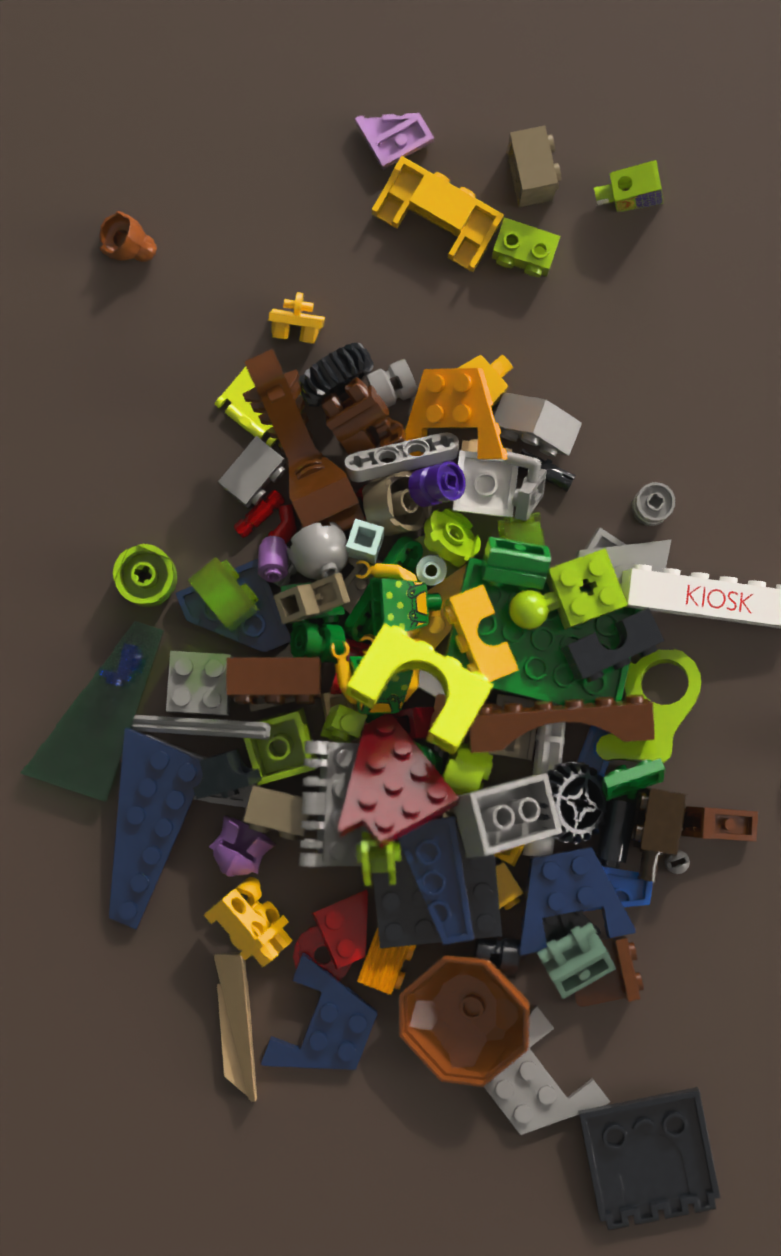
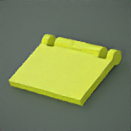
[214,367,305,447]

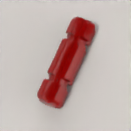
[234,490,285,538]

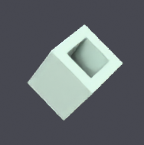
[346,519,384,565]

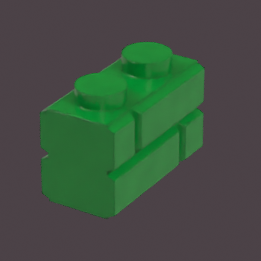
[481,537,551,591]

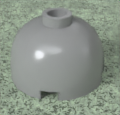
[287,522,349,580]

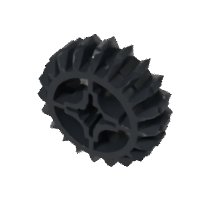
[297,343,374,407]
[538,761,612,844]

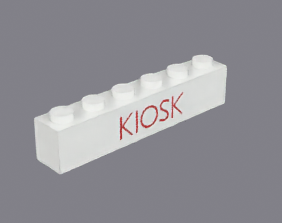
[621,564,781,629]

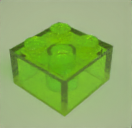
[188,557,259,632]

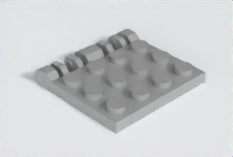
[299,741,368,866]

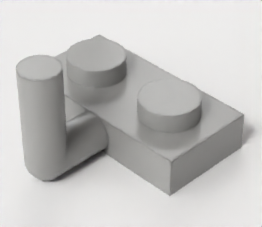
[504,451,547,521]

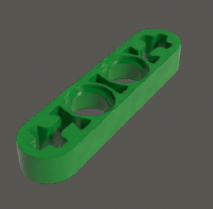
[344,536,423,642]

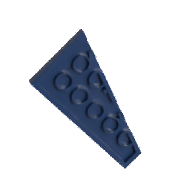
[109,727,203,930]

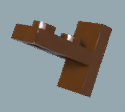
[680,806,758,842]

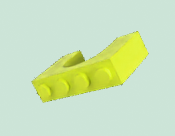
[345,623,493,755]

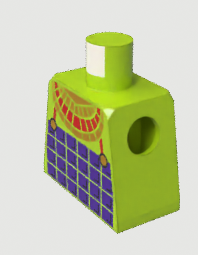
[594,160,664,212]

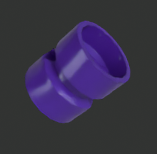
[408,461,466,507]

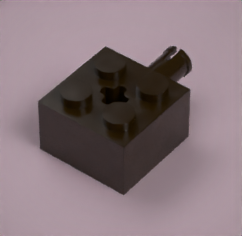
[630,788,687,882]

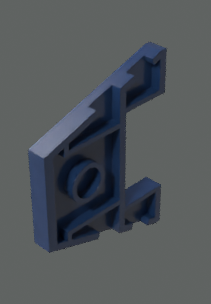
[518,847,636,955]
[261,953,378,1070]

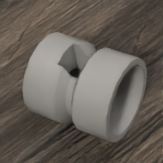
[366,359,418,407]
[632,482,675,526]

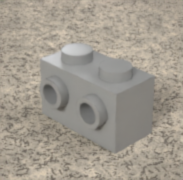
[218,436,286,508]

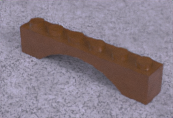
[467,695,655,753]

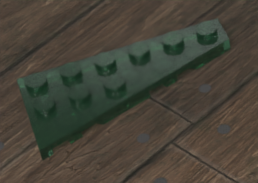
[20,621,165,802]

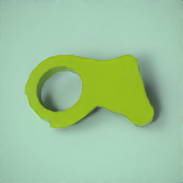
[596,648,701,764]

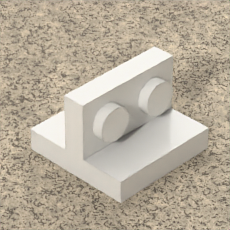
[452,450,519,518]

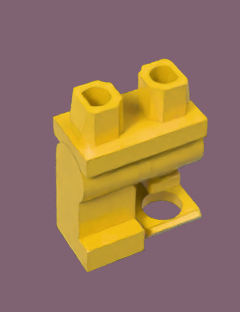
[204,877,293,967]

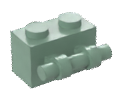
[537,922,616,999]

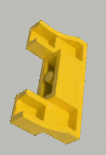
[372,156,504,272]

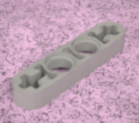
[345,432,459,482]

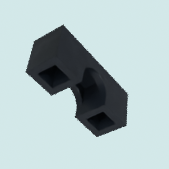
[561,608,664,683]

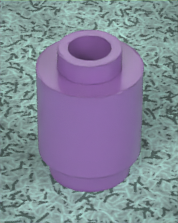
[258,536,288,582]

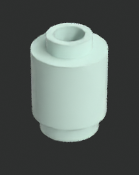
[416,555,447,586]

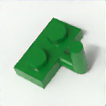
[602,758,665,800]

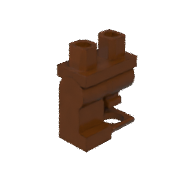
[321,377,406,468]

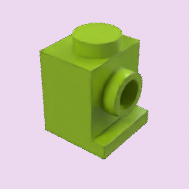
[320,704,367,743]

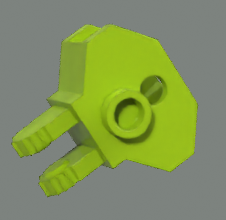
[356,832,401,886]

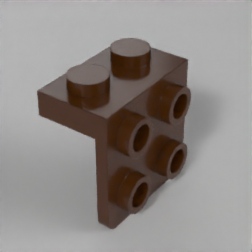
[574,935,644,1007]

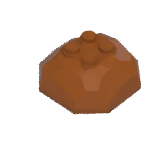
[399,956,530,1087]

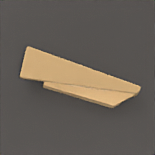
[214,952,257,1102]

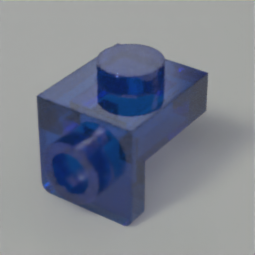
[98,643,143,687]

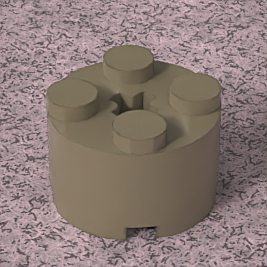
[362,471,432,536]

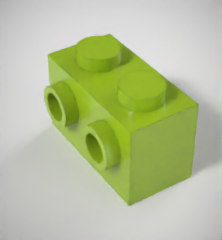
[492,217,561,277]

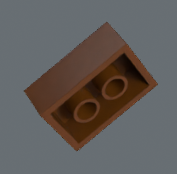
[226,658,322,705]

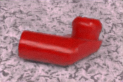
[268,505,297,544]

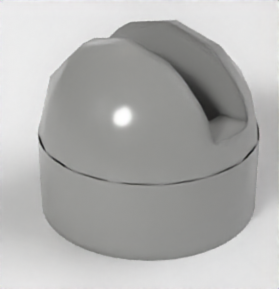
[664,850,690,874]

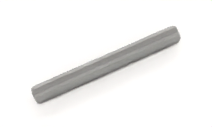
[132,715,271,739]

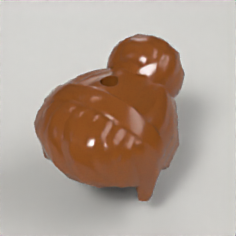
[99,211,157,262]

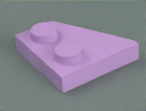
[355,113,434,170]

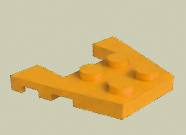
[405,368,507,460]

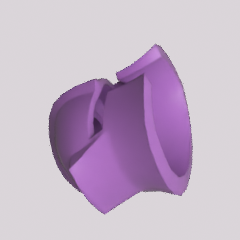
[209,816,276,877]

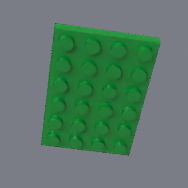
[445,557,642,705]

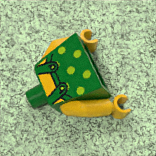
[355,560,442,654]
[329,641,420,723]

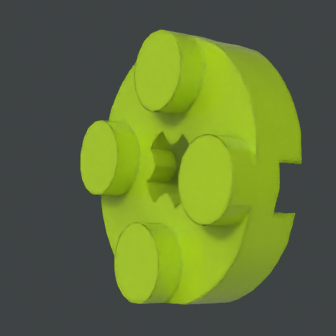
[424,508,481,567]

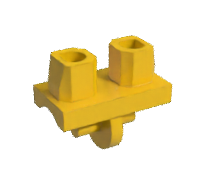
[268,292,325,344]

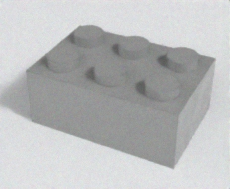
[454,773,562,858]

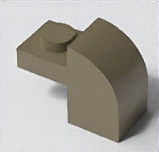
[274,573,351,624]

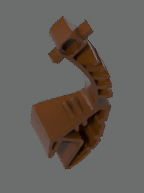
[243,349,366,533]

